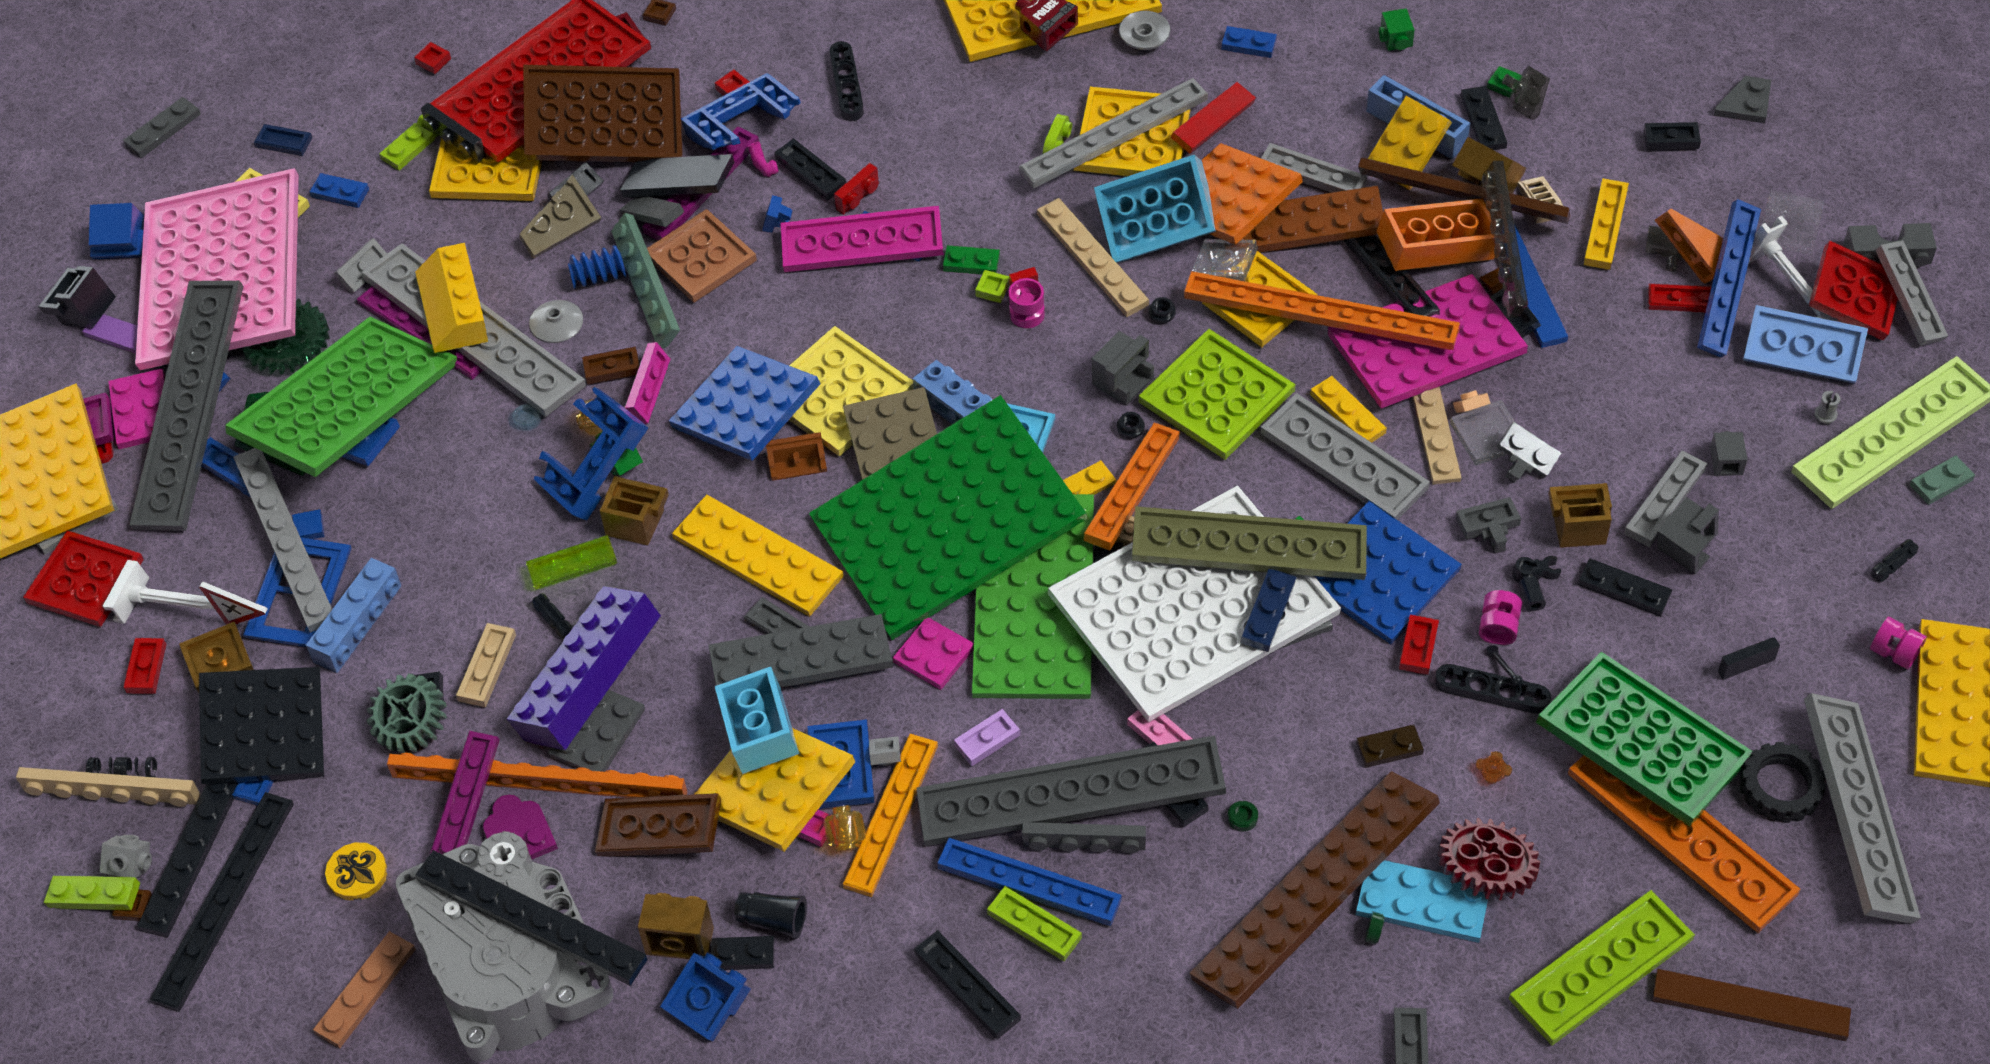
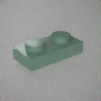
[1910,455,1975,505]

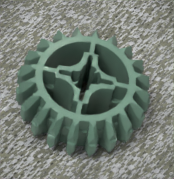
[366,673,447,753]

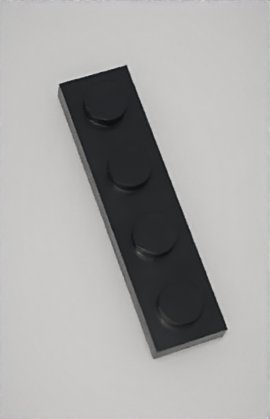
[914,930,1021,1039]

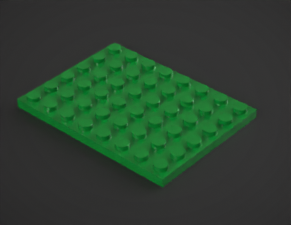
[809,395,1088,640]

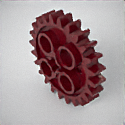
[1438,818,1540,900]

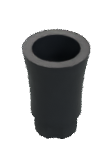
[734,892,807,939]

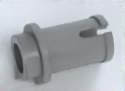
[1814,391,1841,424]

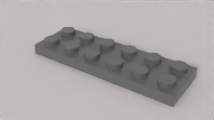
[708,614,893,688]

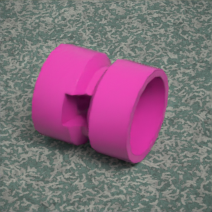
[1009,278,1045,328]
[1478,590,1522,645]
[1870,616,1927,670]

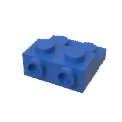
[660,952,751,1041]

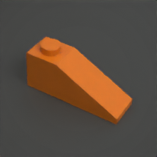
[1655,209,1723,284]

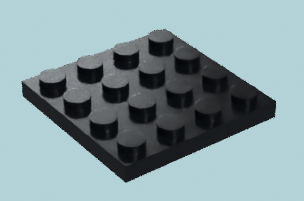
[199,667,324,784]

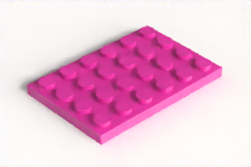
[1328,274,1528,408]

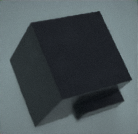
[38,266,116,328]

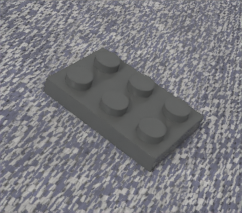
[548,690,645,772]

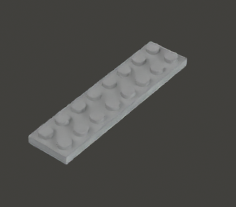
[1804,693,1921,924]

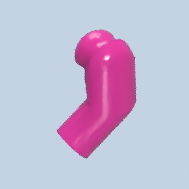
[748,142,779,177]

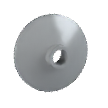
[1119,11,1170,50]
[529,300,583,343]

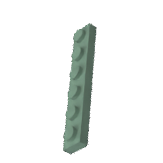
[611,213,680,348]

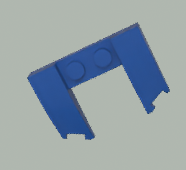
[681,73,801,150]
[534,387,648,521]

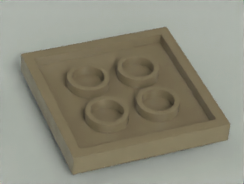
[843,387,937,480]

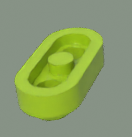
[1043,114,1072,154]

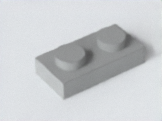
[333,238,387,293]

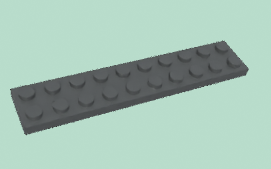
[129,280,244,531]
[917,735,1226,846]

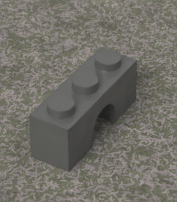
[1844,223,1937,267]

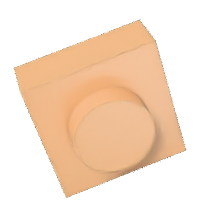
[1453,390,1491,413]

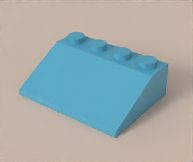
[1094,155,1216,263]

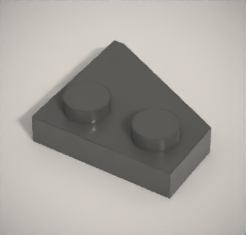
[1714,76,1771,123]

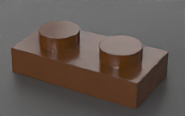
[582,346,640,385]

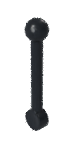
[1486,645,1523,686]

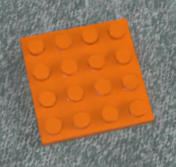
[1201,143,1303,245]

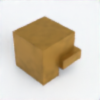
[600,476,669,546]
[1548,483,1612,548]

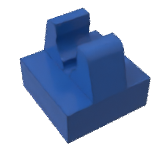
[762,195,793,233]

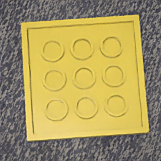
[789,326,914,457]

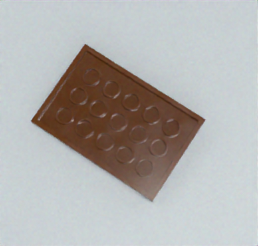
[523,65,682,162]

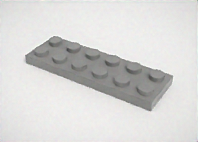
[1261,393,1430,520]

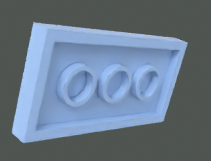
[1743,305,1868,384]

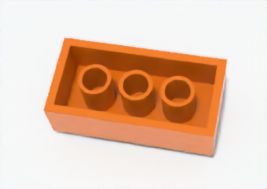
[1377,198,1502,271]

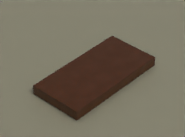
[595,793,721,857]

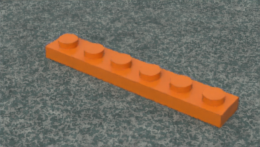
[1084,422,1180,550]

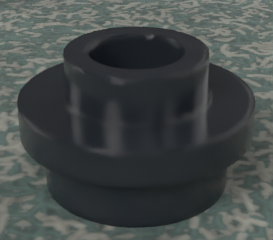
[1148,297,1176,323]
[1117,412,1145,439]

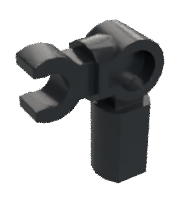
[1512,556,1562,612]

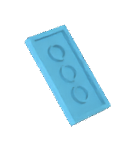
[1356,860,1488,943]

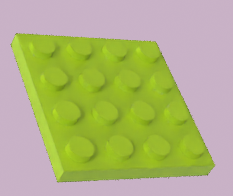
[1139,329,1295,460]

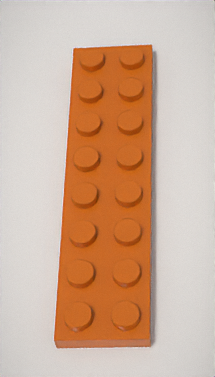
[1568,755,1801,933]

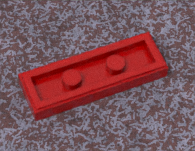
[1648,284,1711,313]

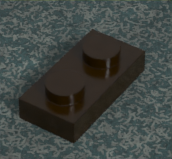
[1356,724,1424,768]

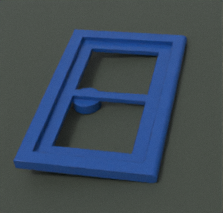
[243,537,352,647]

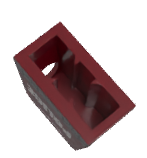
[1015,0,1078,52]

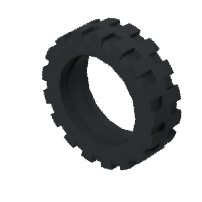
[1740,742,1826,823]

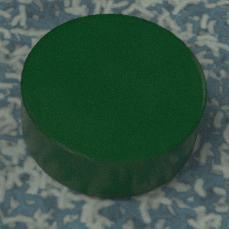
[1228,801,1258,832]
[1365,911,1384,945]

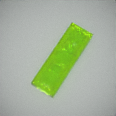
[526,535,617,590]

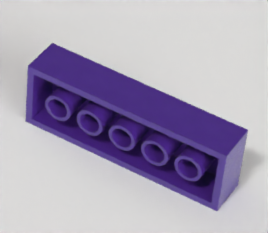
[507,586,661,750]

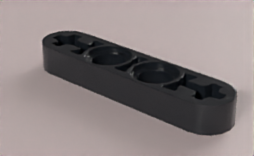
[829,41,864,121]
[1435,664,1551,714]

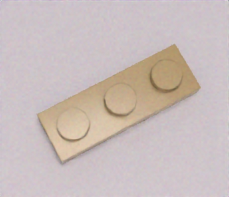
[456,623,516,707]

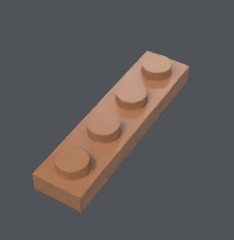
[313,931,416,1048]

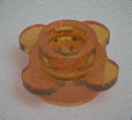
[1476,751,1512,784]

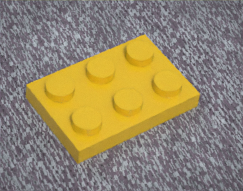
[1368,96,1452,190]

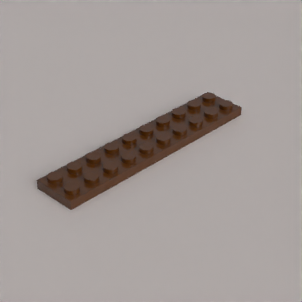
[1189,771,1440,1009]

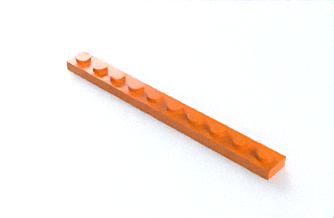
[1184,271,1460,350]
[387,753,687,798]

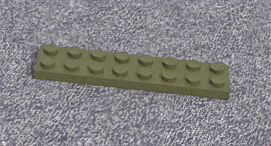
[1132,506,1367,580]

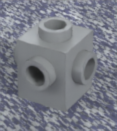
[100,835,152,878]

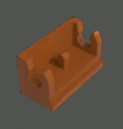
[766,432,827,481]

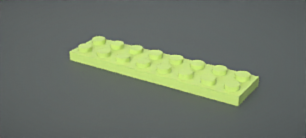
[1791,356,1990,509]

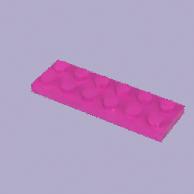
[781,206,944,272]

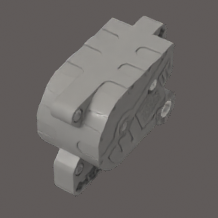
[396,831,614,1062]

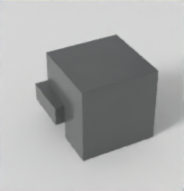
[1091,331,1154,406]
[1657,497,1719,574]

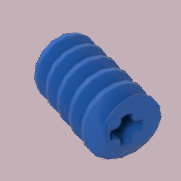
[568,245,626,289]

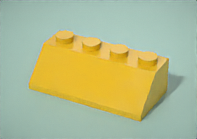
[415,243,488,353]

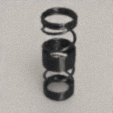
[86,756,157,778]

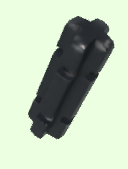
[1870,539,1919,582]
[532,593,573,640]

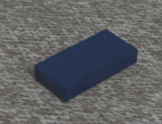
[254,124,313,156]

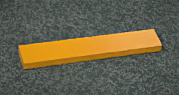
[843,734,938,897]

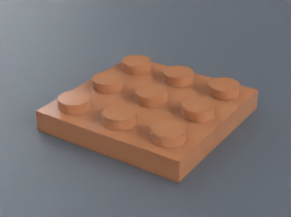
[647,209,757,303]

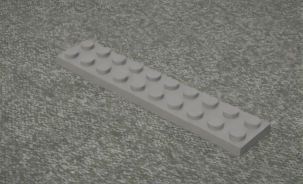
[362,244,586,417]

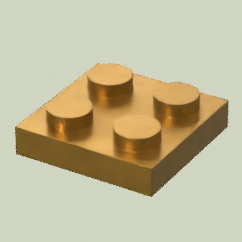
[179,622,254,693]

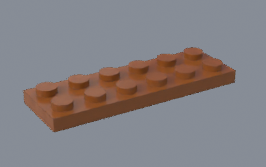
[1224,186,1383,257]

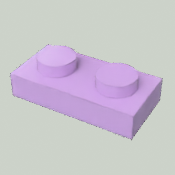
[954,709,1020,766]

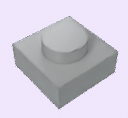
[869,736,901,766]

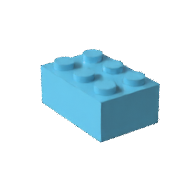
[715,667,800,774]

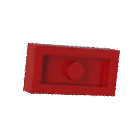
[834,163,879,215]
[1399,615,1439,675]
[123,638,167,694]

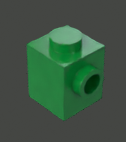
[1379,8,1415,51]

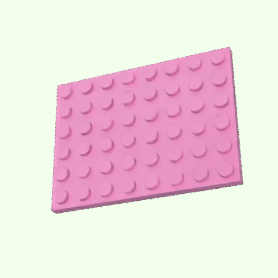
[135,168,299,370]

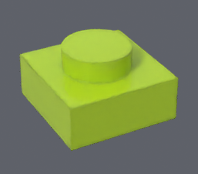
[975,270,1010,303]

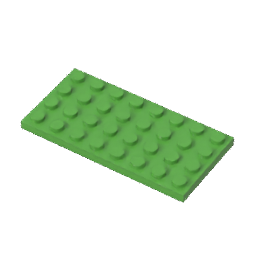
[225,316,457,477]
[972,494,1094,699]

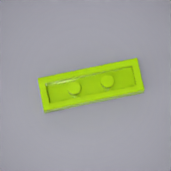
[44,876,140,910]
[987,886,1082,962]

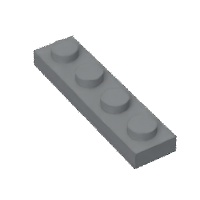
[1261,143,1367,193]
[1875,241,1948,346]
[1624,451,1707,547]

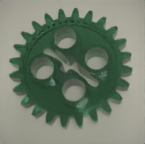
[242,299,330,375]

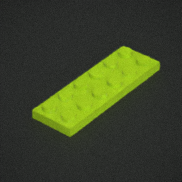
[1509,890,1695,1046]

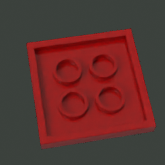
[1809,240,1898,341]
[23,530,144,627]

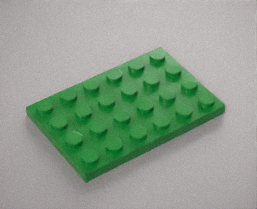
[1536,652,1753,826]

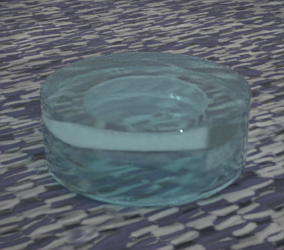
[512,404,541,431]

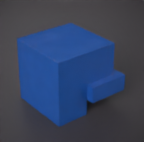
[89,203,144,259]

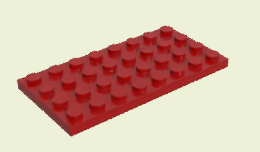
[430,0,651,162]

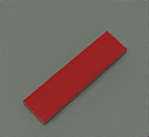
[1171,82,1256,154]

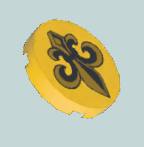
[325,842,387,901]

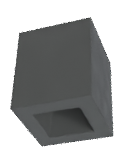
[1710,431,1748,476]

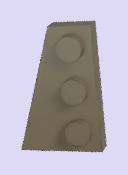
[519,175,601,259]

